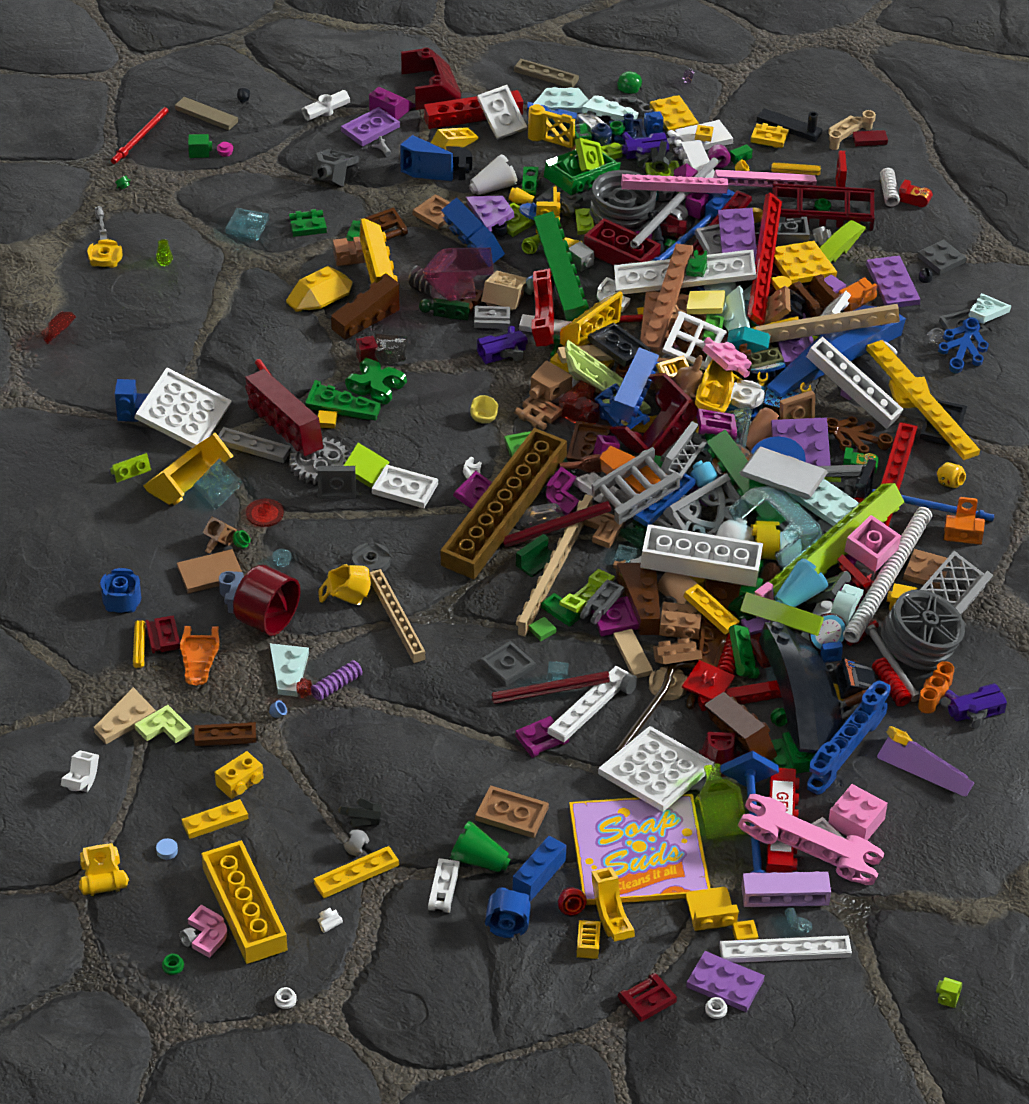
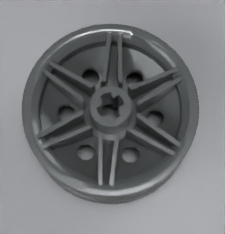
[590,170,657,233]
[881,590,965,670]

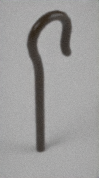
[615,661,698,753]

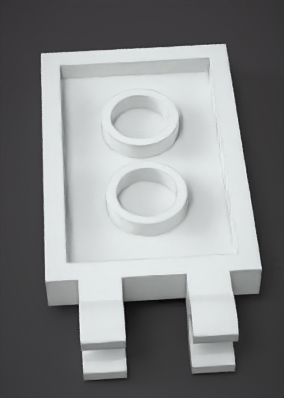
[667,120,733,154]

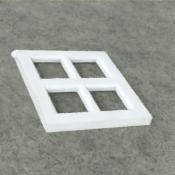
[662,311,727,370]

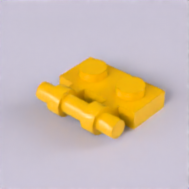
[751,123,789,148]

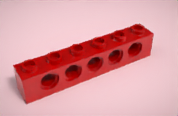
[424,90,523,129]

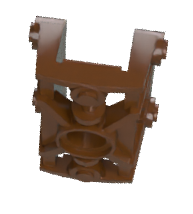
[791,274,840,318]

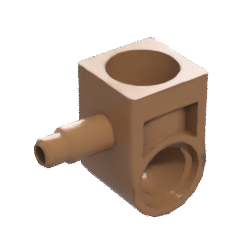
[203,516,237,554]

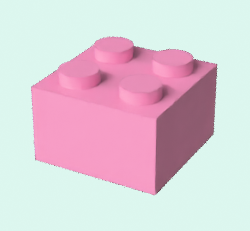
[845,515,901,572]
[828,784,888,840]

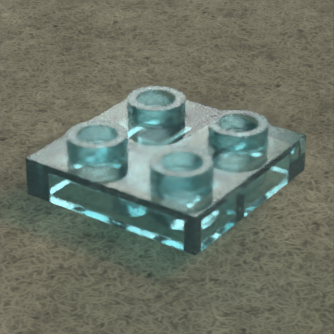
[225,208,269,240]
[194,458,243,509]

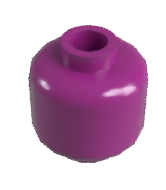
[707,144,731,169]

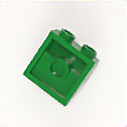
[771,732,815,774]

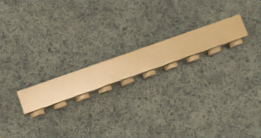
[369,569,425,663]

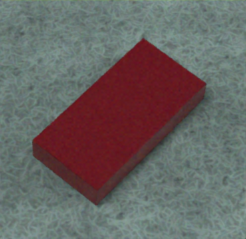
[852,130,888,146]

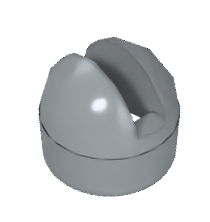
[179,928,198,947]

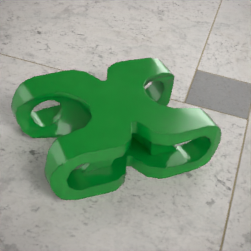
[345,358,407,404]

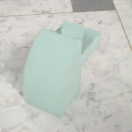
[830,584,863,627]

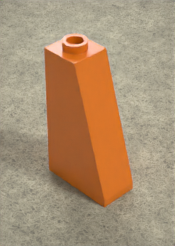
[600,446,667,494]

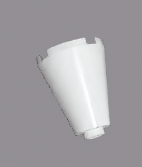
[469,154,517,195]

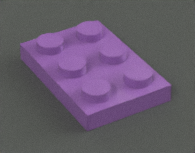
[341,107,400,147]
[686,951,765,1012]

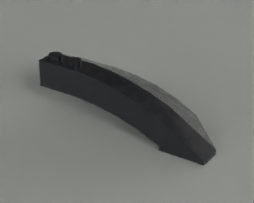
[758,621,843,753]

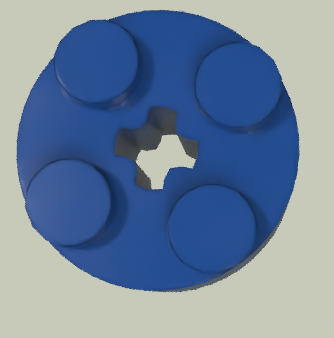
[100,568,141,613]
[485,887,531,938]

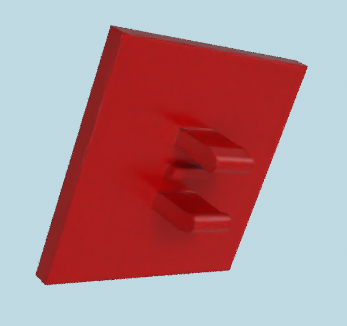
[682,660,735,700]

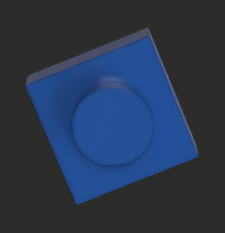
[820,641,843,663]

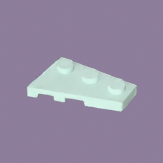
[581,96,639,120]
[270,643,309,697]

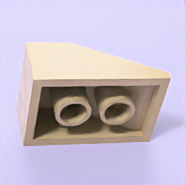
[482,271,527,310]

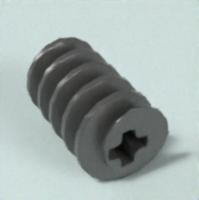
[408,265,446,299]

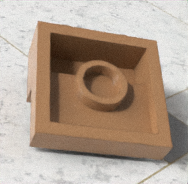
[659,602,701,639]
[653,638,702,664]

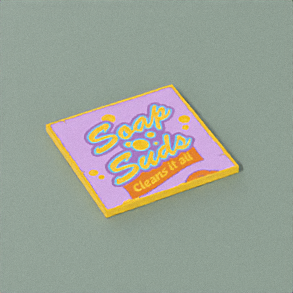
[569,794,710,905]

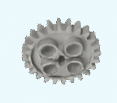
[289,437,350,485]

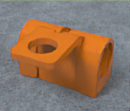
[839,277,877,312]
[944,497,985,545]

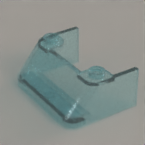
[728,486,822,570]

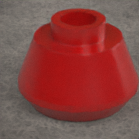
[558,887,587,916]

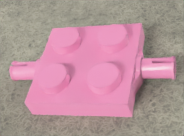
[703,337,752,378]

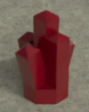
[660,215,687,238]

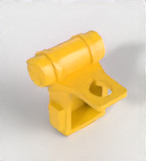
[79,843,129,896]

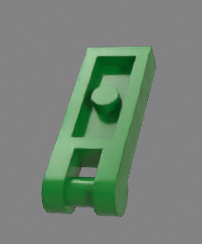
[729,625,759,679]

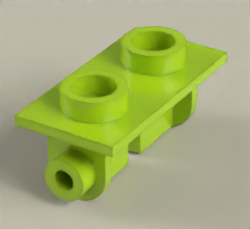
[110,453,151,482]

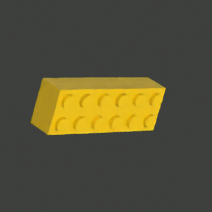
[202,840,288,964]

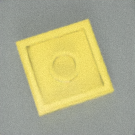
[687,290,725,314]

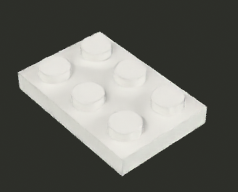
[477,85,527,140]
[372,464,438,508]

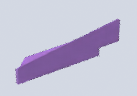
[877,737,974,796]

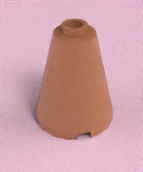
[738,407,779,452]

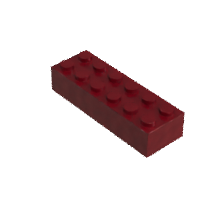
[245,369,324,456]

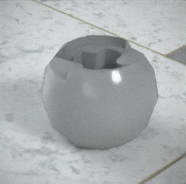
[343,829,369,856]

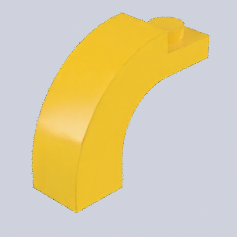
[591,867,635,942]

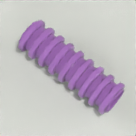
[311,660,362,701]

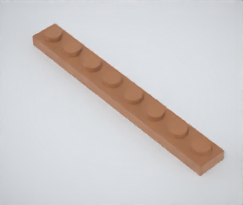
[643,244,693,352]

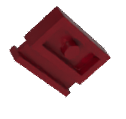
[145,615,180,654]

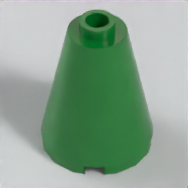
[450,821,511,872]

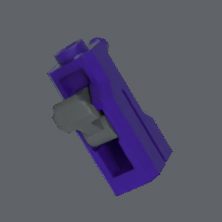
[622,132,669,167]
[477,326,528,364]
[945,683,1007,729]

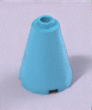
[774,558,828,607]

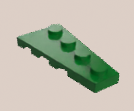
[305,380,380,421]

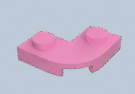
[188,905,227,958]

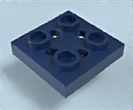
[609,113,646,145]

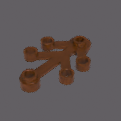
[827,416,893,454]

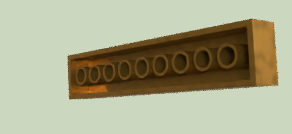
[440,428,567,579]

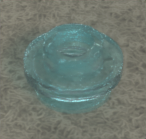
[272,549,292,567]

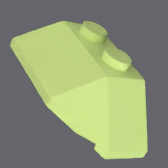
[565,340,624,393]

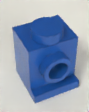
[644,111,664,137]

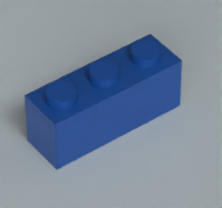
[513,836,566,902]

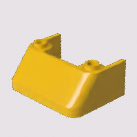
[143,432,233,506]

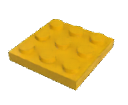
[773,241,837,285]

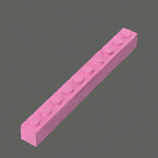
[713,170,817,188]
[621,174,728,194]

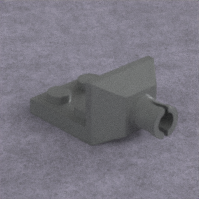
[312,149,360,187]

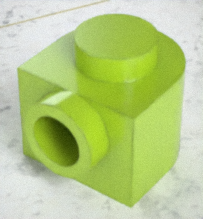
[936,977,962,1008]

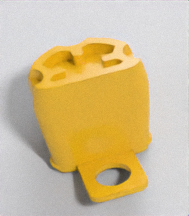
[318,564,371,605]

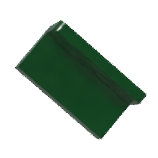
[516,534,552,577]

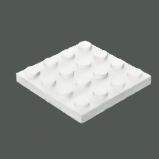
[135,368,232,448]
[598,726,714,812]

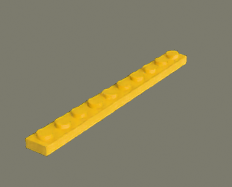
[866,340,980,460]

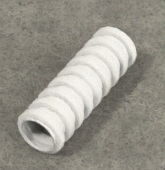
[880,168,900,207]

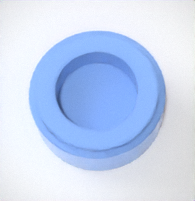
[156,838,178,860]

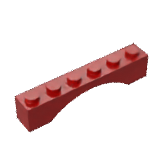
[531,269,555,347]

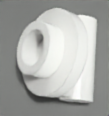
[317,908,343,933]

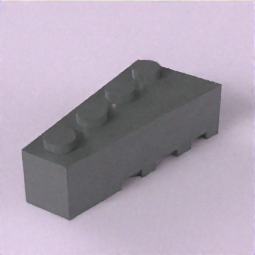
[754,217,810,247]

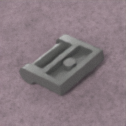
[805,571,851,605]

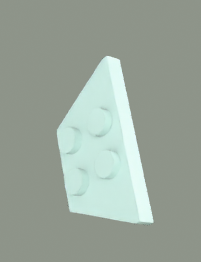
[533,87,594,113]

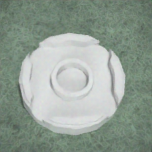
[731,380,764,409]

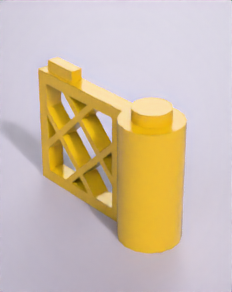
[528,104,575,148]

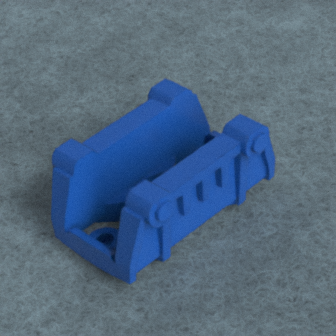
[595,383,650,430]

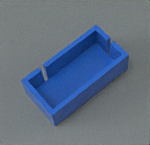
[441,197,505,267]

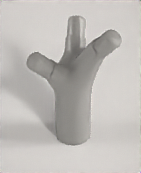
[372,136,391,157]

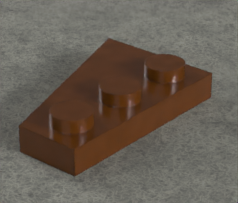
[566,421,612,462]

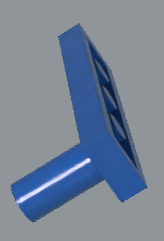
[633,472,696,527]

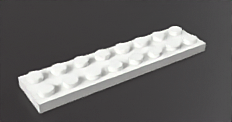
[614,250,756,294]

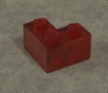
[559,380,599,424]

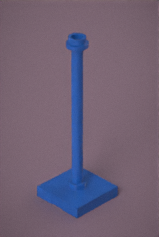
[720,751,779,873]

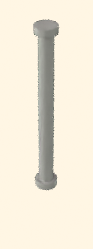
[865,625,920,702]

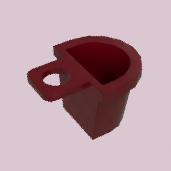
[699,732,740,777]

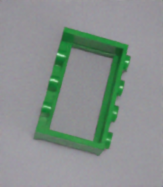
[543,149,621,195]

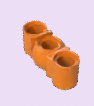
[918,661,954,714]

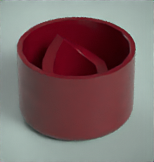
[233,565,300,636]

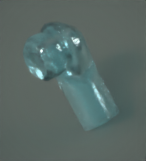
[785,908,812,933]

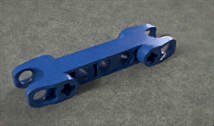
[807,680,890,795]

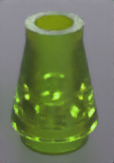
[156,239,173,266]

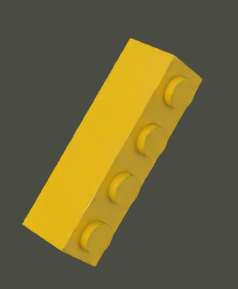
[359,218,398,284]
[560,291,623,346]

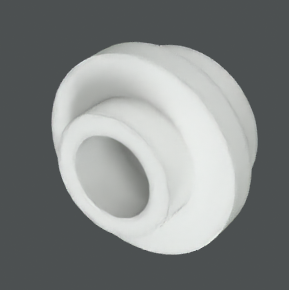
[274,987,297,1009]
[705,997,727,1019]

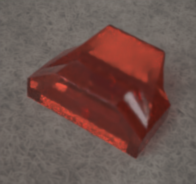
[40,312,76,344]

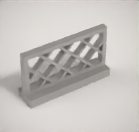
[920,551,993,615]

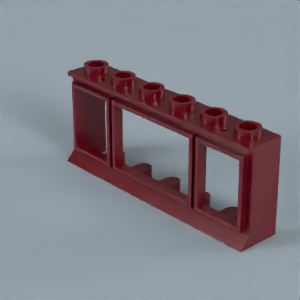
[772,183,875,231]

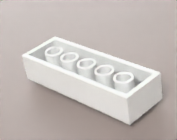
[640,524,763,587]

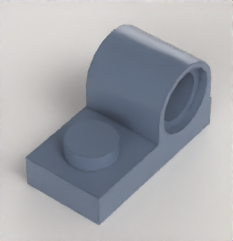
[219,571,244,613]

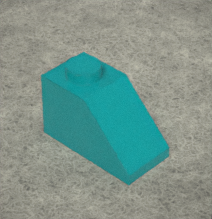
[727,326,770,353]

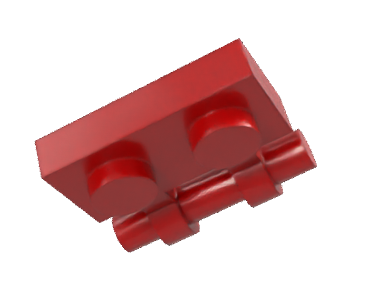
[837,554,871,595]

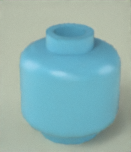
[690,460,718,488]

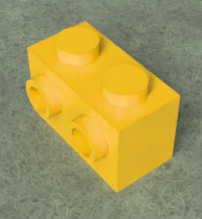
[215,751,264,799]

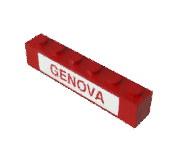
[766,768,799,873]

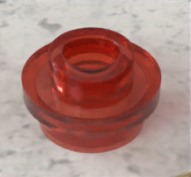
[296,678,312,698]

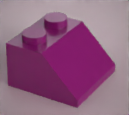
[369,87,415,120]

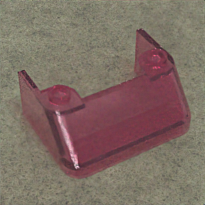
[423,247,494,301]

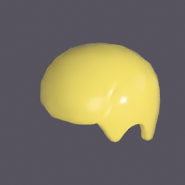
[470,395,498,424]

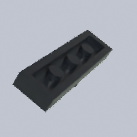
[756,108,823,142]

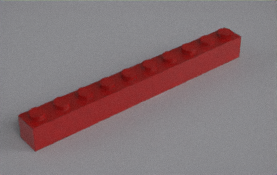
[698,680,782,711]

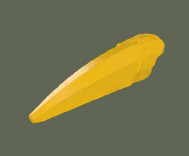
[695,359,734,413]

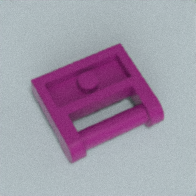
[697,409,737,440]
[515,716,569,758]

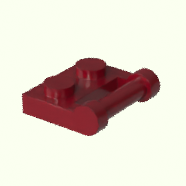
[618,973,677,1022]

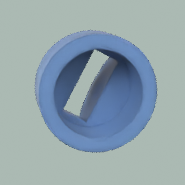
[269,700,287,718]

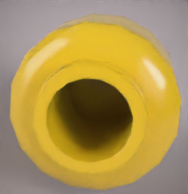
[937,462,966,488]

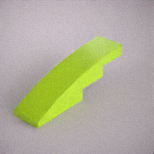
[820,220,866,263]
[740,592,824,636]

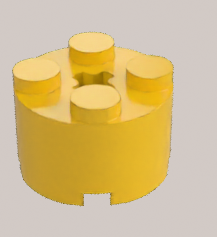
[750,521,780,560]

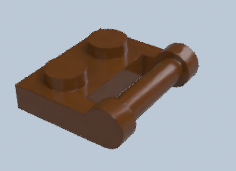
[365,207,408,240]

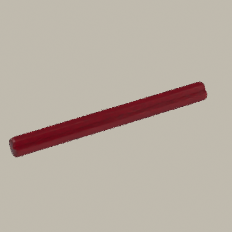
[503,501,611,548]
[492,671,610,704]

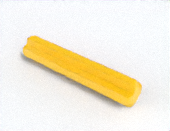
[771,162,821,176]
[133,620,146,668]

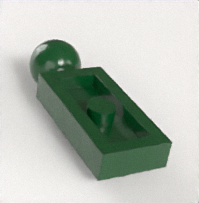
[419,298,469,321]

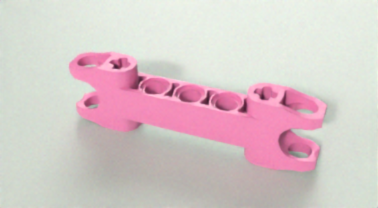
[738,794,884,885]

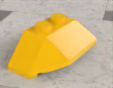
[286,266,353,312]

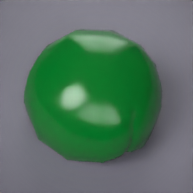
[617,71,642,94]

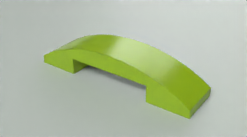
[559,569,615,613]

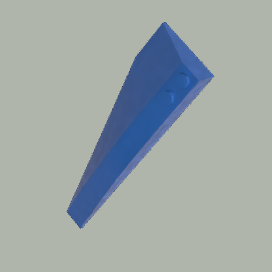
[767,305,906,397]

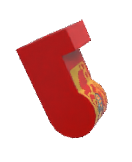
[899,179,933,207]

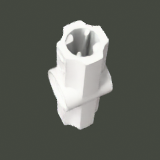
[302,90,350,121]

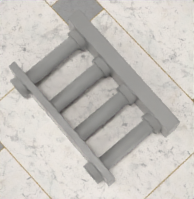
[592,447,680,525]

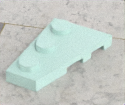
[717,286,750,332]
[969,293,1011,323]

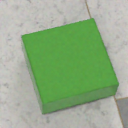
[529,617,556,641]

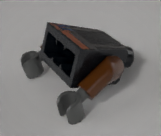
[826,658,883,714]

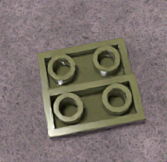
[749,343,784,369]

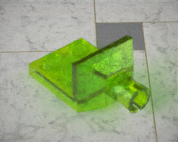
[694,764,747,840]

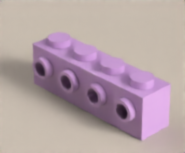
[742,871,831,907]

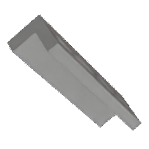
[661,421,707,480]

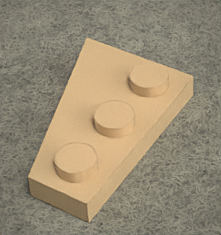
[94,687,156,744]

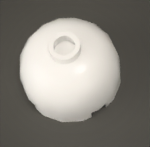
[716,517,754,542]

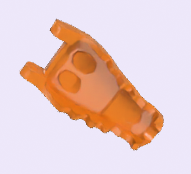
[180,626,220,686]

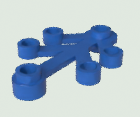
[938,317,989,374]

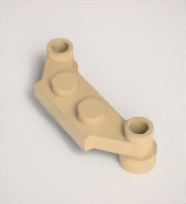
[828,110,876,150]

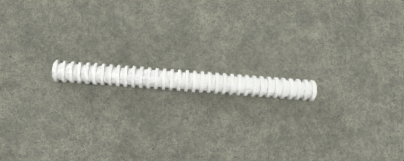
[843,507,932,643]

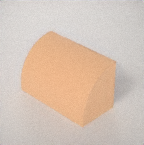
[658,572,697,605]

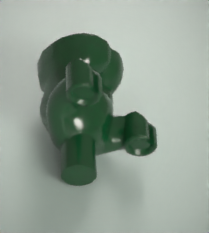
[728,595,756,626]

